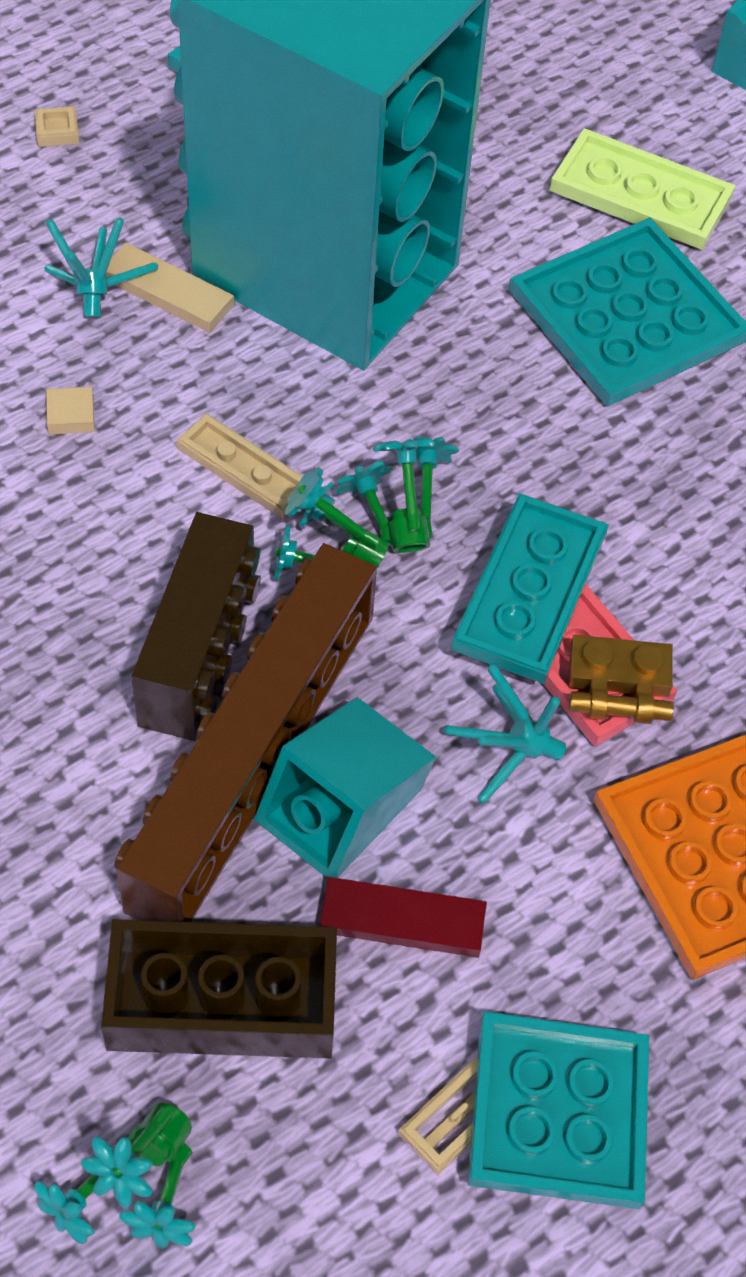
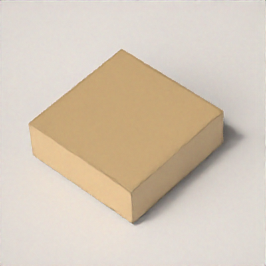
[34,106,80,147]
[46,387,95,434]

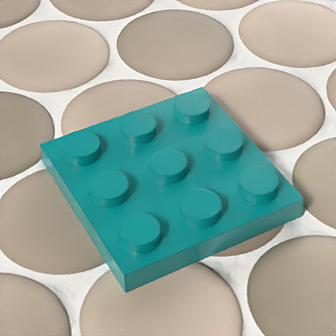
[467,1011,649,1209]

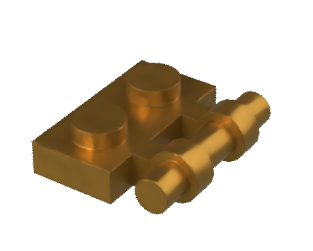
[569,635,674,724]

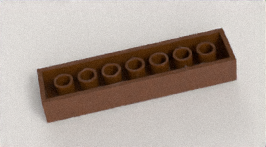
[114,543,377,922]

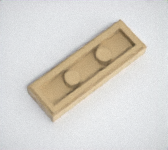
[106,243,234,333]
[176,413,303,520]

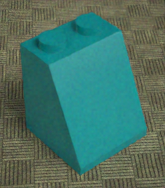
[254,697,436,879]

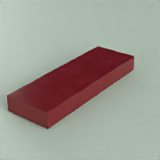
[319,876,487,958]

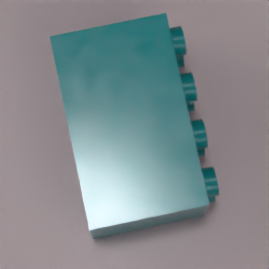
[170,0,491,371]

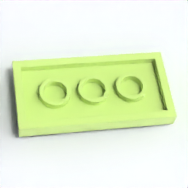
[549,128,736,250]

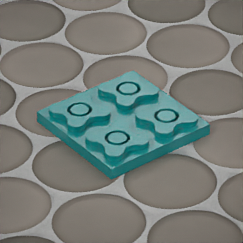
[508,218,746,407]

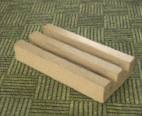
[398,1057,477,1176]

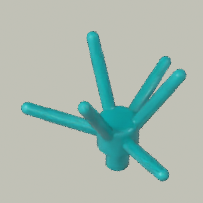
[44,217,158,317]
[444,664,566,803]

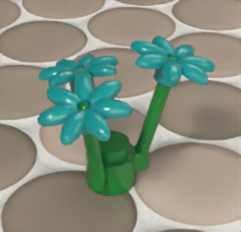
[336,436,459,553]
[35,1102,196,1249]

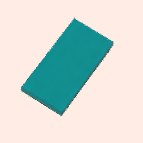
[451,493,609,684]

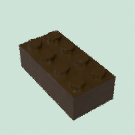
[131,512,261,742]
[101,919,337,1059]

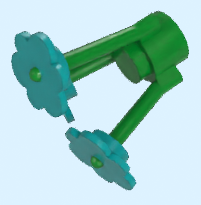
[273,467,389,581]

